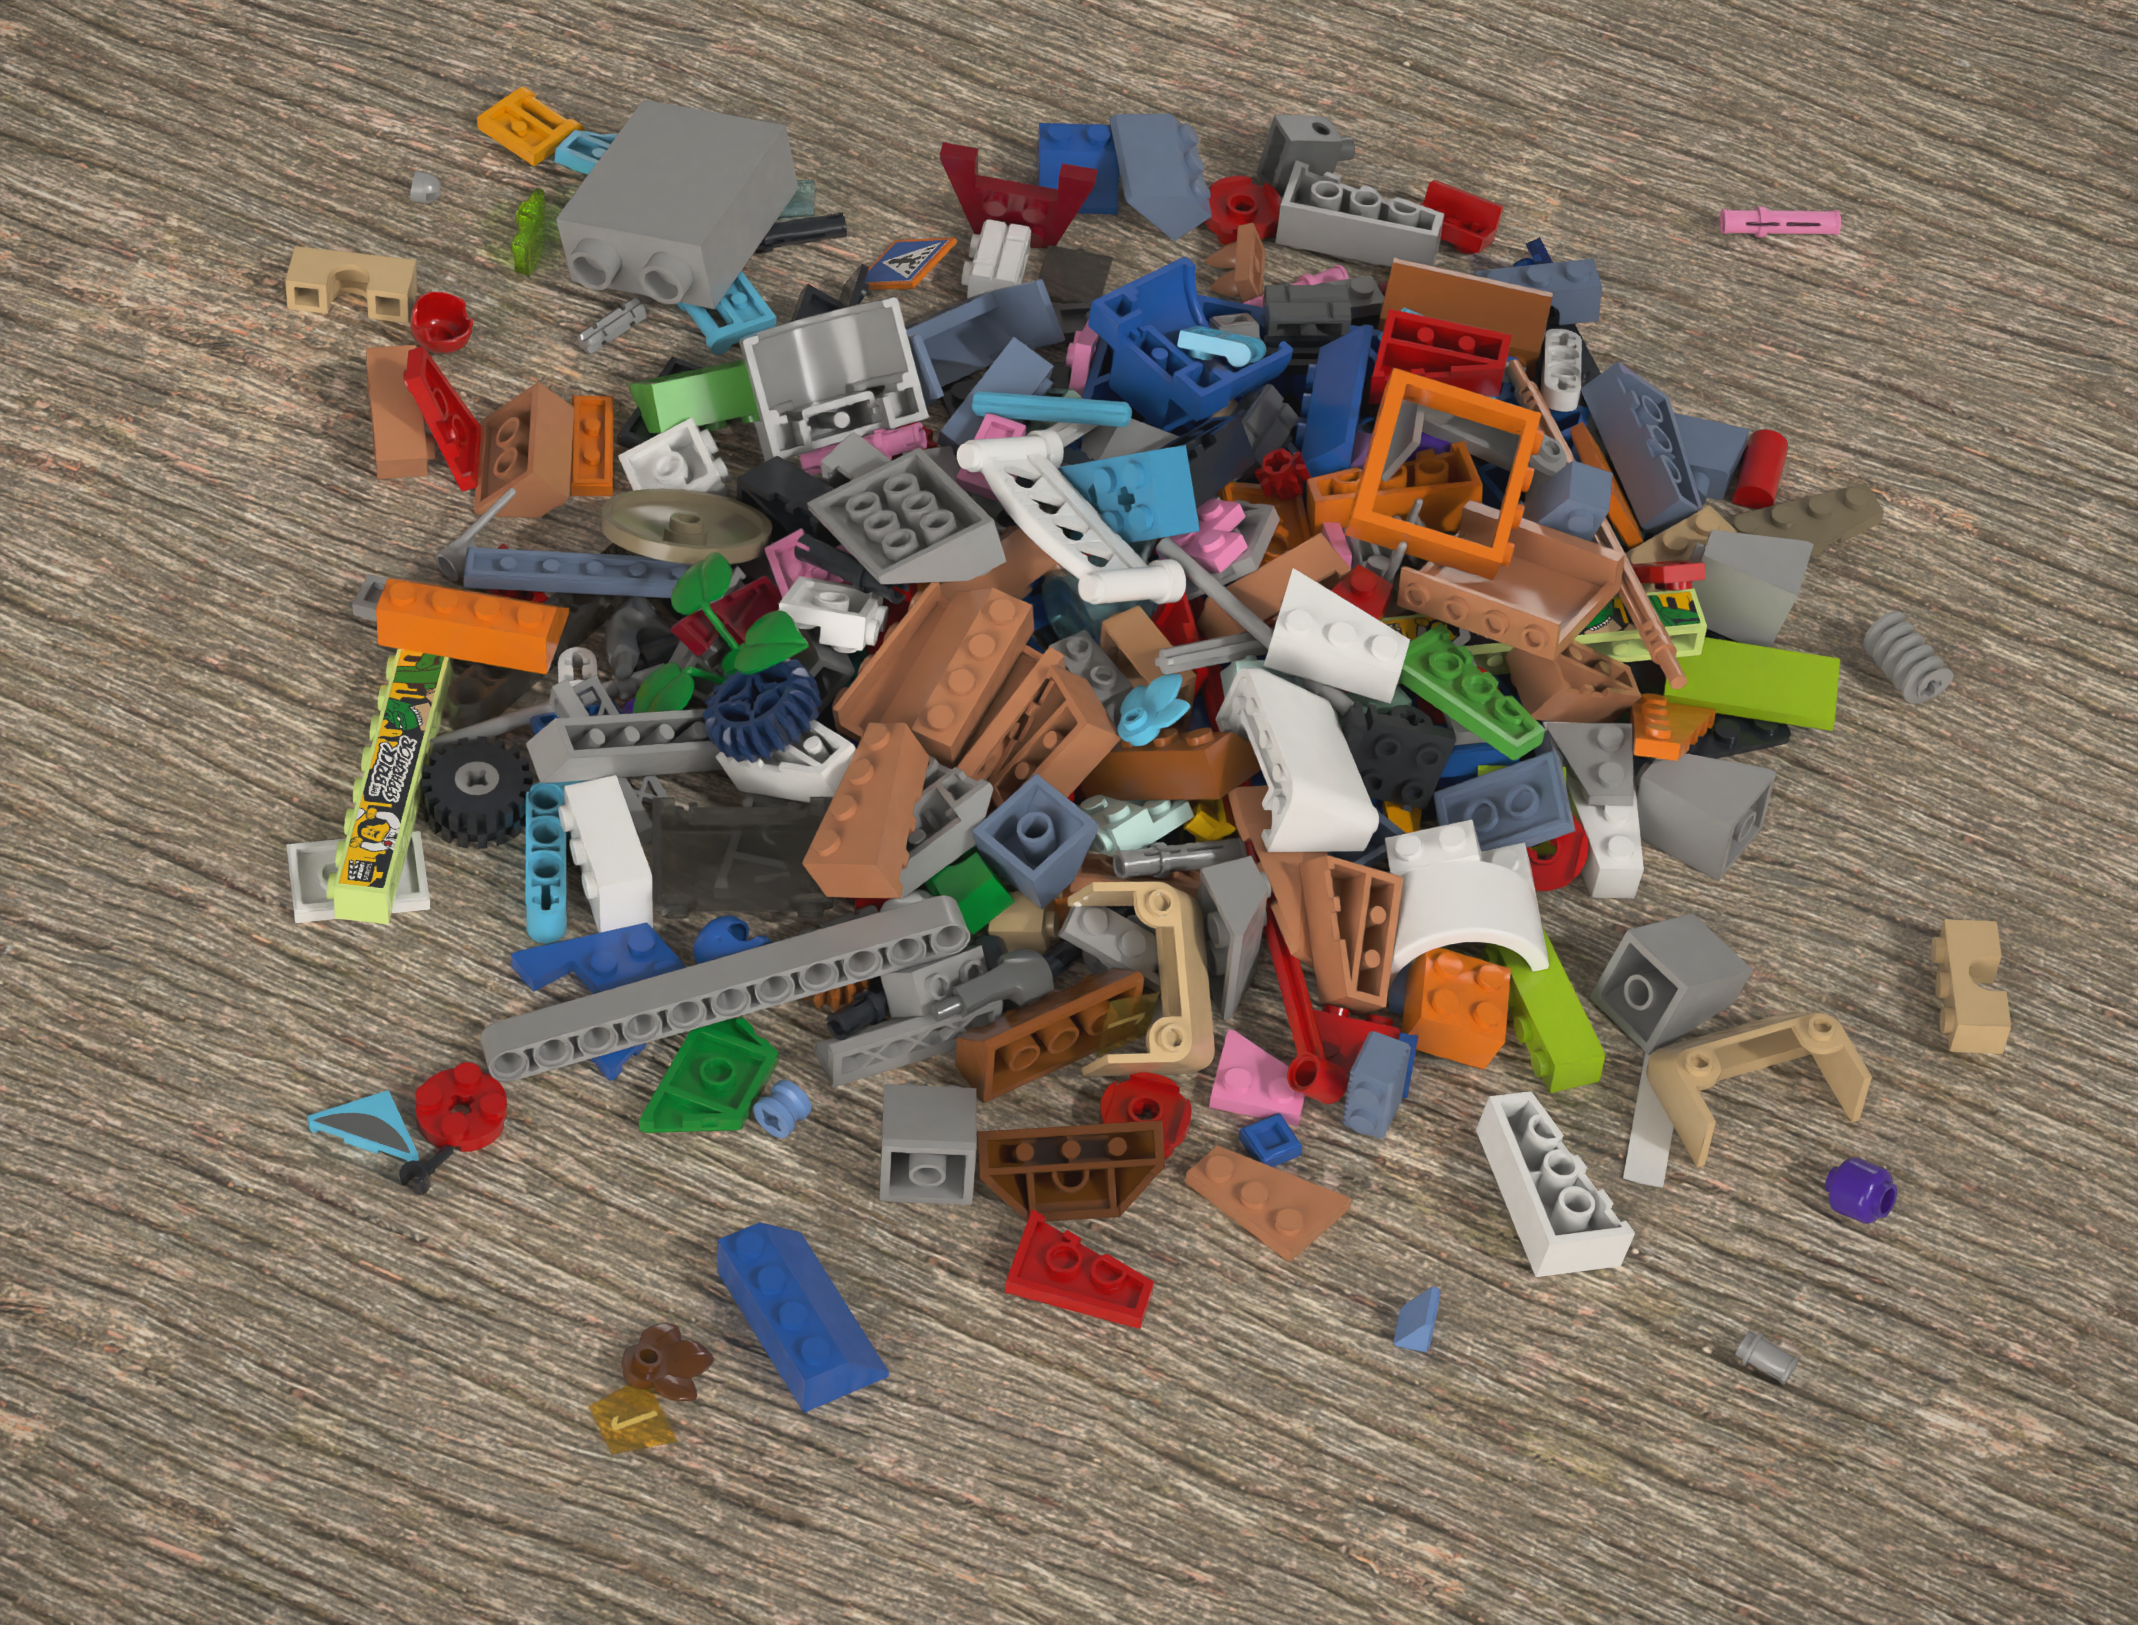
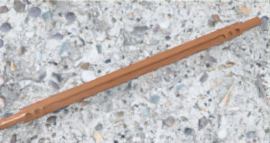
[1506,359,1687,689]

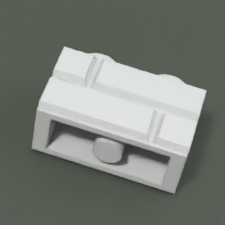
[961,219,1031,298]

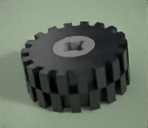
[421,736,533,849]

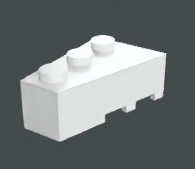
[1264,568,1410,704]
[715,720,856,806]
[558,775,653,933]

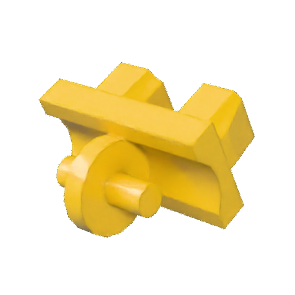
[1183,794,1240,842]

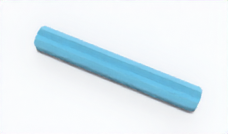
[972,391,1132,427]

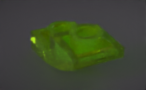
[511,188,546,277]

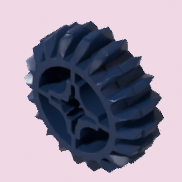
[702,658,822,763]

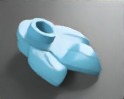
[1117,674,1191,746]

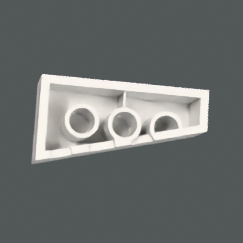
[1476,1091,1635,1277]

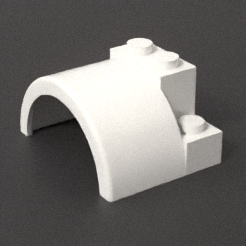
[1385,820,1549,1002]

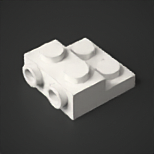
[618,417,732,497]
[779,576,889,653]

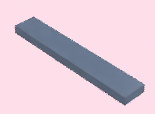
[464,547,692,598]

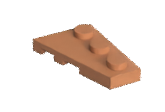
[1185,1145,1352,1263]

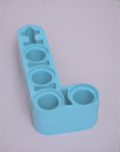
[525,781,586,944]

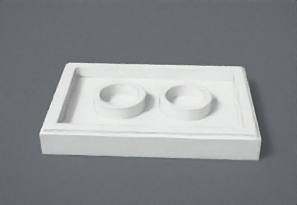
[286,831,430,923]

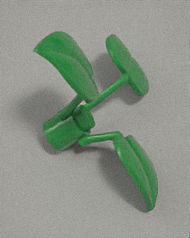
[633,552,809,713]

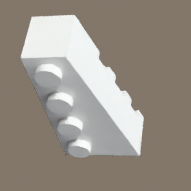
[1534,722,1644,899]

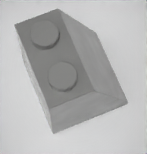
[1689,530,1814,648]
[1635,753,1776,882]
[1589,913,1753,1055]
[879,1083,977,1205]

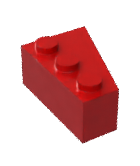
[1368,309,1512,404]

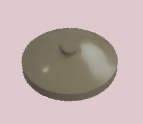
[600,488,772,565]

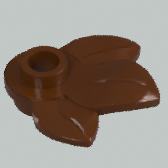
[621,1323,714,1401]

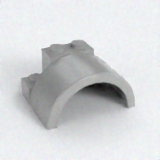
[740,297,929,462]

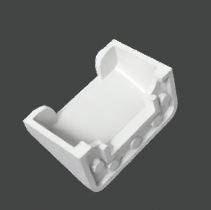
[1215,668,1379,852]

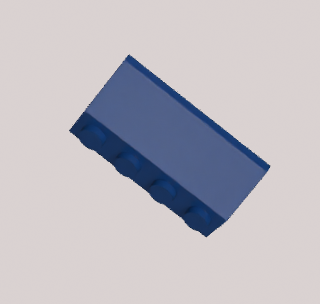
[1293,325,1373,496]
[717,1222,889,1413]

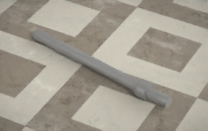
[1156,537,1354,717]
[430,663,664,754]

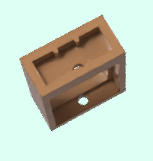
[1100,605,1196,733]

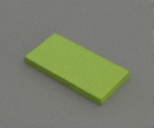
[1663,637,1840,731]

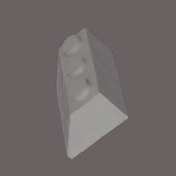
[1197,856,1271,1020]

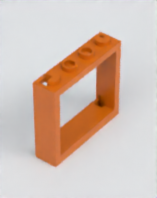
[1344,368,1544,580]

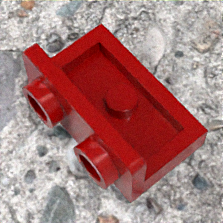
[1420,180,1504,254]
[1313,1005,1401,1075]

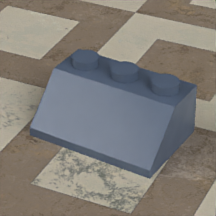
[1109,114,1212,241]

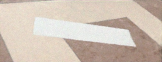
[1623,1052,1674,1188]

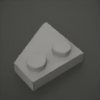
[1547,723,1634,806]

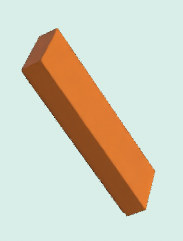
[571,395,614,496]

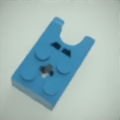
[1058,445,1200,543]

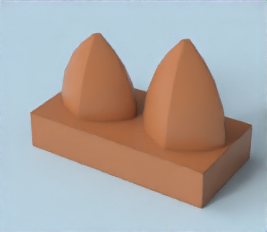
[1205,223,1266,302]

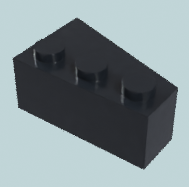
[1157,415,1257,509]
[736,456,841,547]

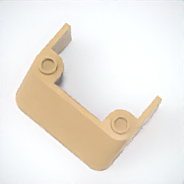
[1068,882,1215,1077]
[1646,1012,1872,1168]

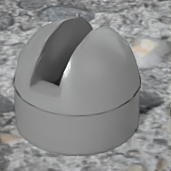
[410,170,441,204]

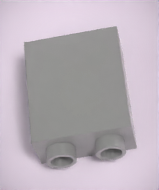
[556,100,798,309]

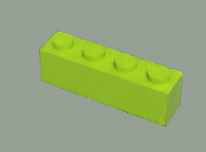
[1481,926,1606,1094]

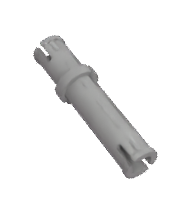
[1113,837,1247,879]

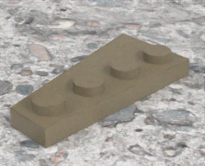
[1724,483,1884,559]

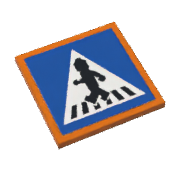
[865,237,957,290]

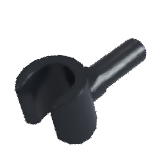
[399,1145,454,1195]

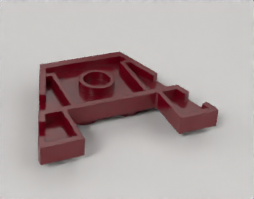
[939,142,1098,250]
[670,576,783,657]

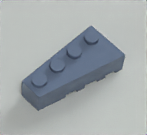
[1581,361,1703,536]

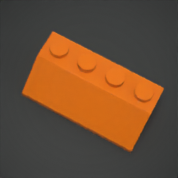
[376,578,569,675]

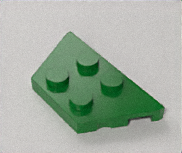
[639,1017,779,1133]

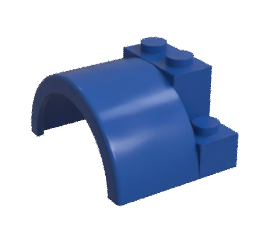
[1088,257,1293,432]

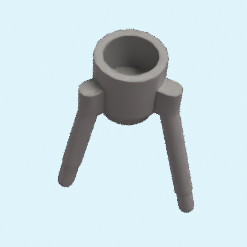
[435,488,516,581]
[1351,498,1423,584]

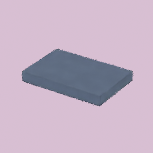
[1433,750,1575,852]

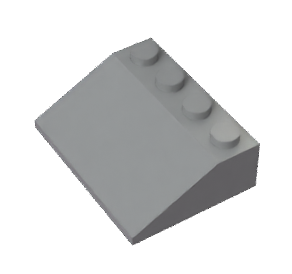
[807,447,1007,584]

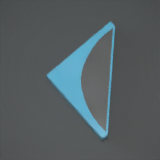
[307,1090,419,1162]

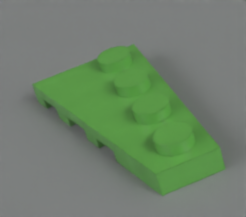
[1398,623,1545,761]

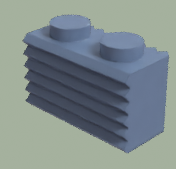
[1342,1031,1411,1138]

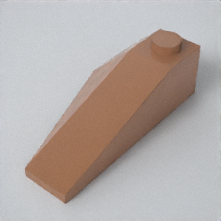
[1228,785,1327,969]

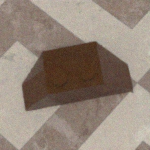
[977,1120,1165,1223]

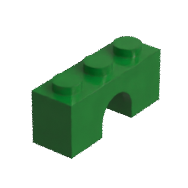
[924,845,1015,935]

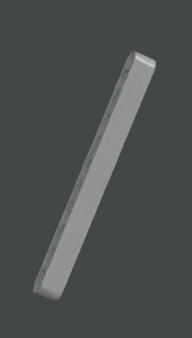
[480,895,970,1082]

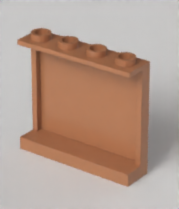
[1397,500,1625,661]
[832,582,1066,781]

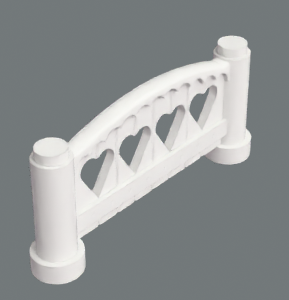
[957,430,1186,604]

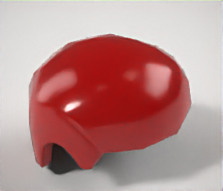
[410,291,473,354]

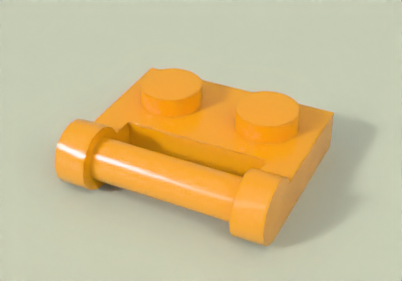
[477,86,584,166]

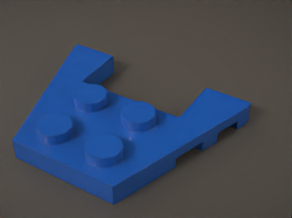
[511,922,687,1081]

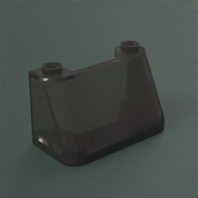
[652,797,834,919]

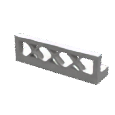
[549,675,683,846]
[815,1000,1003,1088]

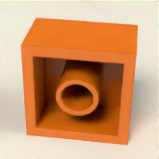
[1402,947,1511,1070]

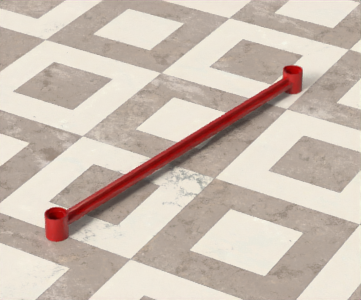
[1152,537,1348,1105]

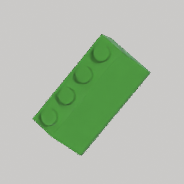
[628,359,760,434]

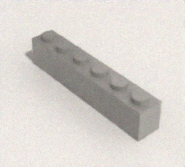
[526,709,724,783]

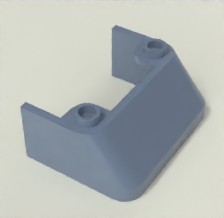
[884,279,1065,406]

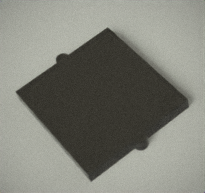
[1038,245,1113,304]

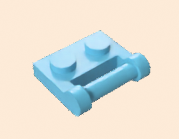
[676,271,776,355]
[1177,325,1266,367]

